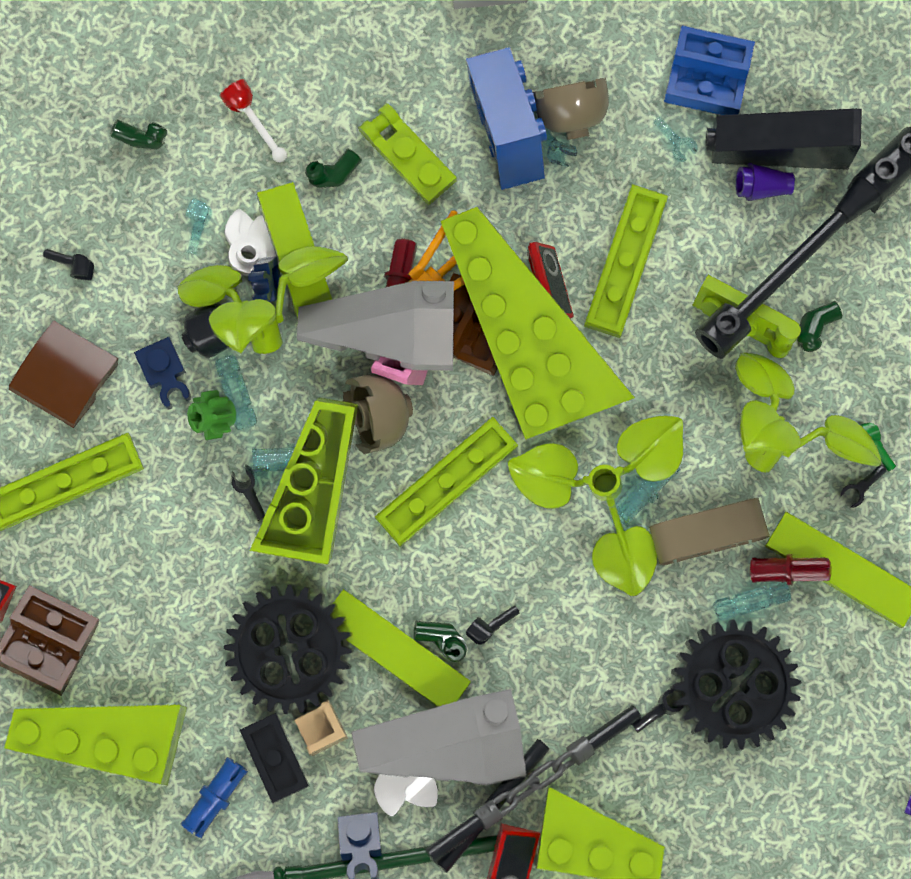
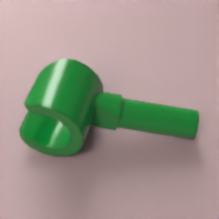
[861,422,896,472]

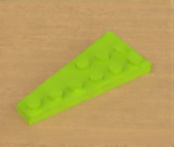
[440,207,635,440]

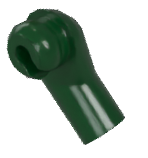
[110,119,167,150]
[305,149,362,188]
[797,301,842,352]
[414,621,467,662]

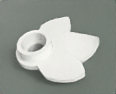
[224,209,279,276]
[374,774,438,816]

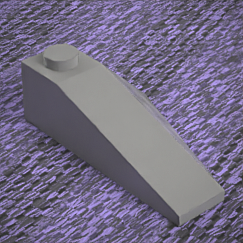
[297,281,454,371]
[351,689,526,785]

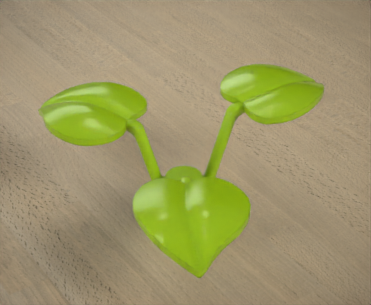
[177,246,348,354]
[735,353,881,473]
[508,416,684,597]

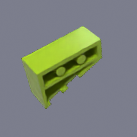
[536,787,665,879]

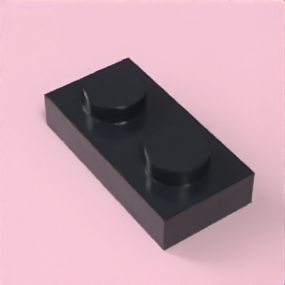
[240,713,310,804]

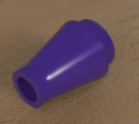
[736,163,795,201]

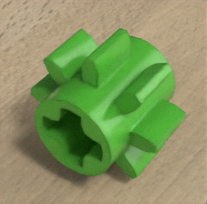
[187,390,236,440]

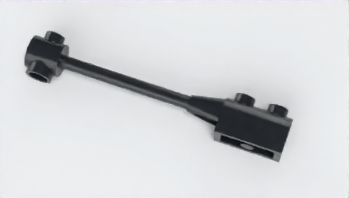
[695,127,911,359]

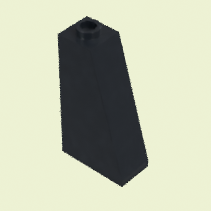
[705,108,862,170]

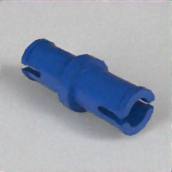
[181,757,248,838]

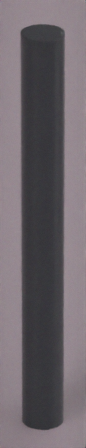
[435,739,549,873]

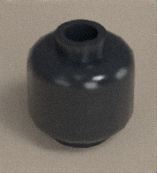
[181,302,230,358]

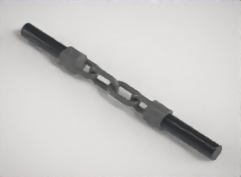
[425,705,641,862]

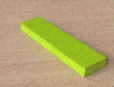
[257,182,333,320]
[584,184,668,338]
[374,417,518,547]
[0,432,144,531]
[765,512,911,628]
[332,589,471,707]

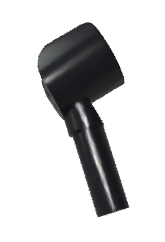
[43,248,94,281]
[231,465,265,521]
[840,465,887,508]
[466,605,520,645]
[632,689,684,733]

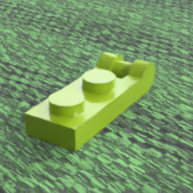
[358,103,457,205]
[692,274,801,358]

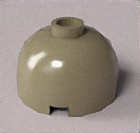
[533,78,609,140]
[343,374,413,454]

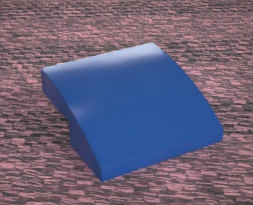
[664,26,755,115]

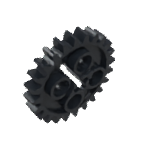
[224,584,354,714]
[670,619,802,751]

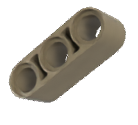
[649,498,770,566]

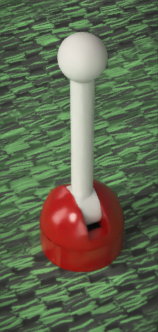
[220,79,287,162]

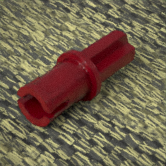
[384,238,417,287]
[750,554,832,586]

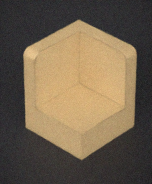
[295,700,348,756]

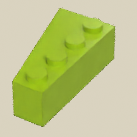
[250,397,358,565]
[4,705,187,786]

